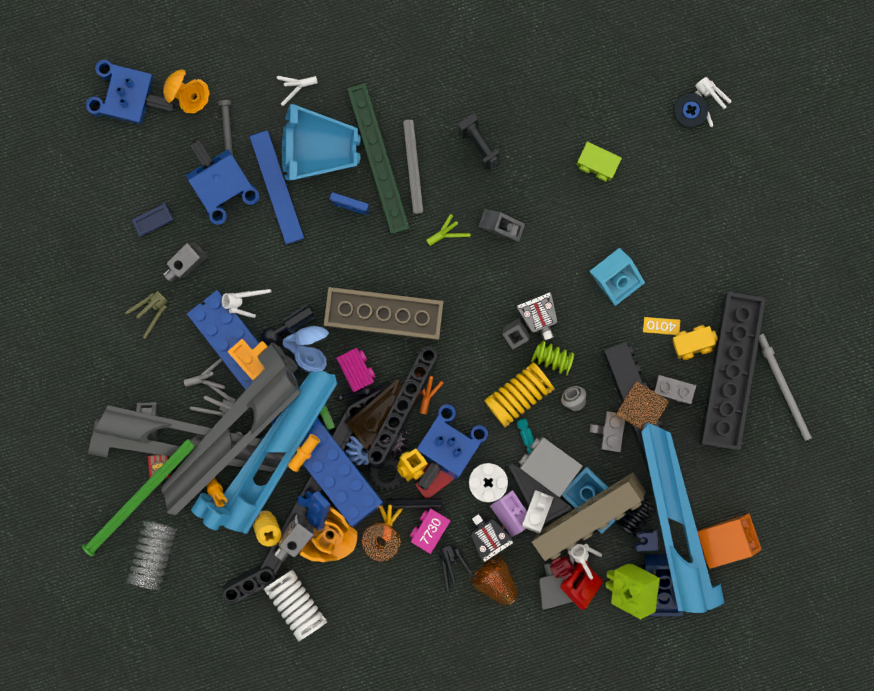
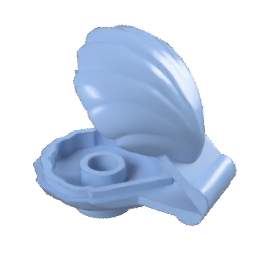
[283,326,329,372]

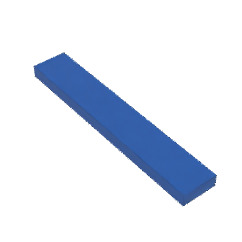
[250,130,304,245]

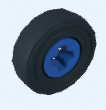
[674,93,709,127]

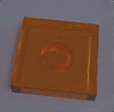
[616,381,669,430]

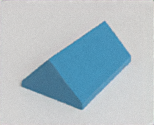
[562,467,615,534]

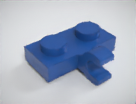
[297,491,330,530]

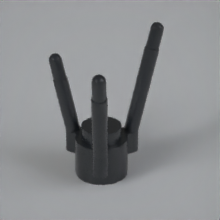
[439,545,473,594]

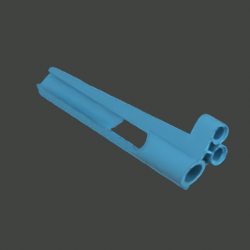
[191,371,337,534]
[641,423,725,613]

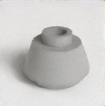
[561,386,586,411]

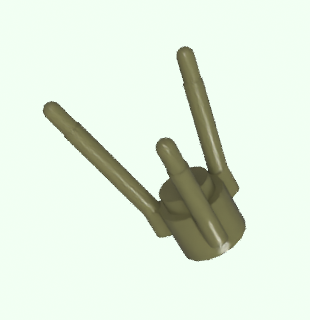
[125,291,168,339]

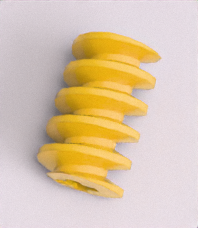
[253,511,281,546]

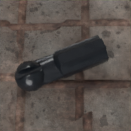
[261,304,316,346]

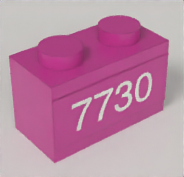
[410,509,451,554]

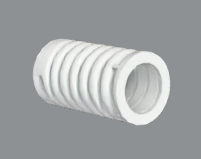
[264,569,327,642]

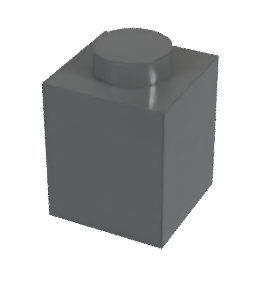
[502,317,530,350]

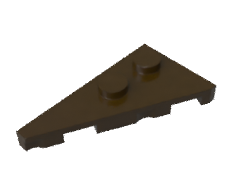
[347,379,403,451]

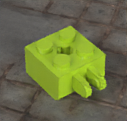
[606,564,660,619]

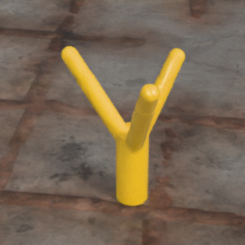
[379,505,403,540]

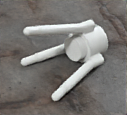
[695,77,731,127]
[222,289,271,318]
[568,544,602,579]

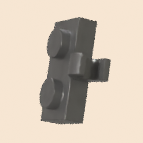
[590,411,626,452]

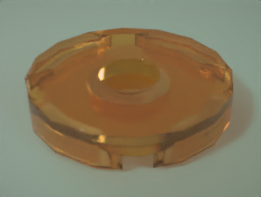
[362,523,400,561]

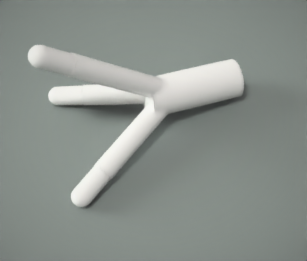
[277,76,317,106]

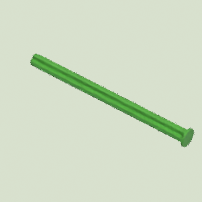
[82,440,195,557]

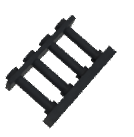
[458,113,500,170]

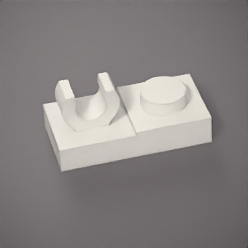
[521,490,553,533]

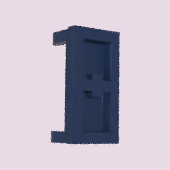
[633,529,658,551]

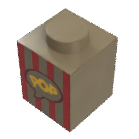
[148,454,172,478]

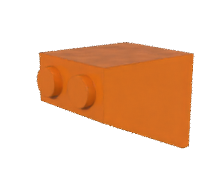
[697,513,762,569]

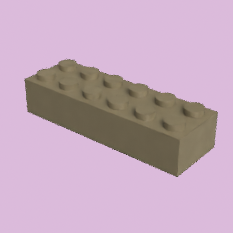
[324,287,443,341]
[532,472,646,561]

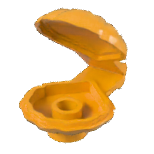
[163,69,209,113]

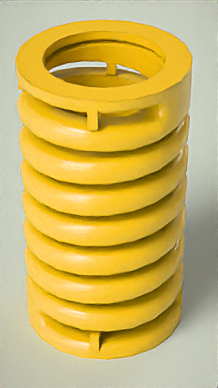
[484,362,554,427]

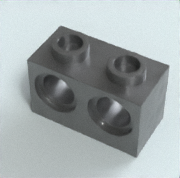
[652,375,696,405]

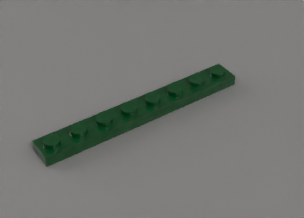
[347,83,410,235]

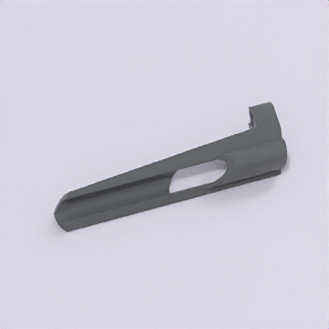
[161,343,300,515]
[88,405,285,472]

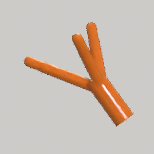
[417,374,443,414]

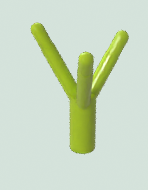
[426,214,471,246]

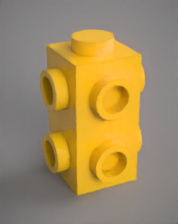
[672,325,718,360]

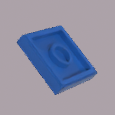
[330,192,370,215]

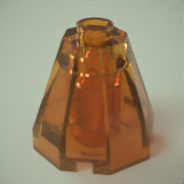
[470,556,518,605]

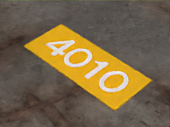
[643,317,680,335]

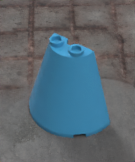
[282,104,360,181]

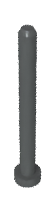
[218,100,233,156]

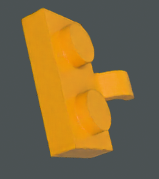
[228,339,268,381]

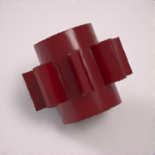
[550,556,574,580]

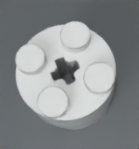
[469,463,508,502]

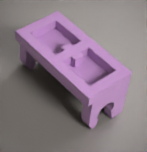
[490,490,527,537]

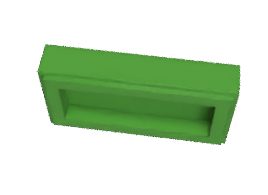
[320,405,336,430]

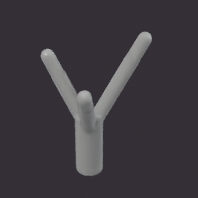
[184,359,225,389]

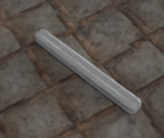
[403,120,423,214]

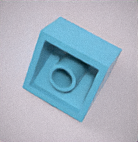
[590,248,645,306]

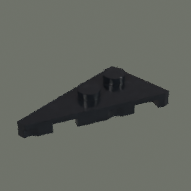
[508,463,572,523]

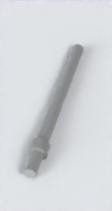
[759,333,812,441]

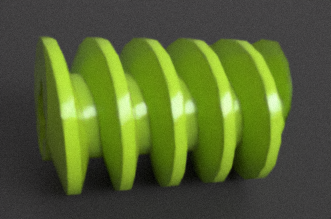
[531,341,574,376]

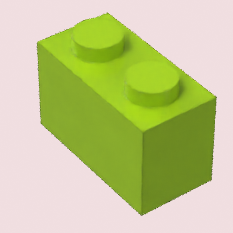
[576,142,622,182]

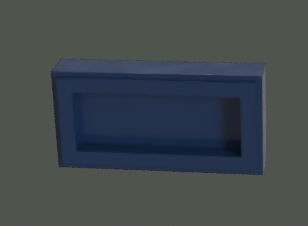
[131,203,174,238]

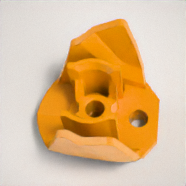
[299,506,357,563]

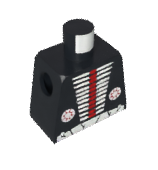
[470,513,514,562]

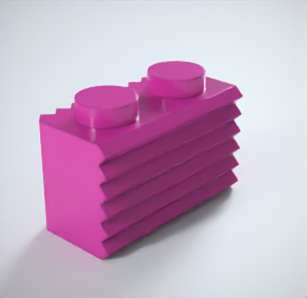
[336,348,376,393]

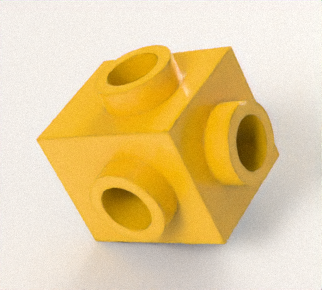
[397,449,428,481]

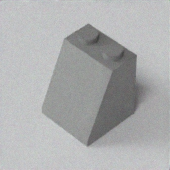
[519,437,582,497]

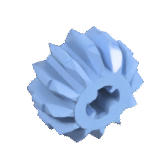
[345,436,374,465]

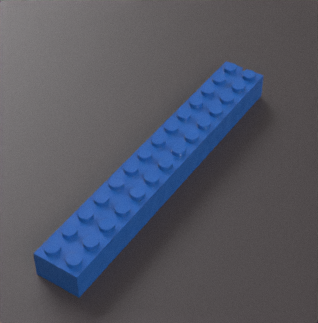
[187,290,384,527]

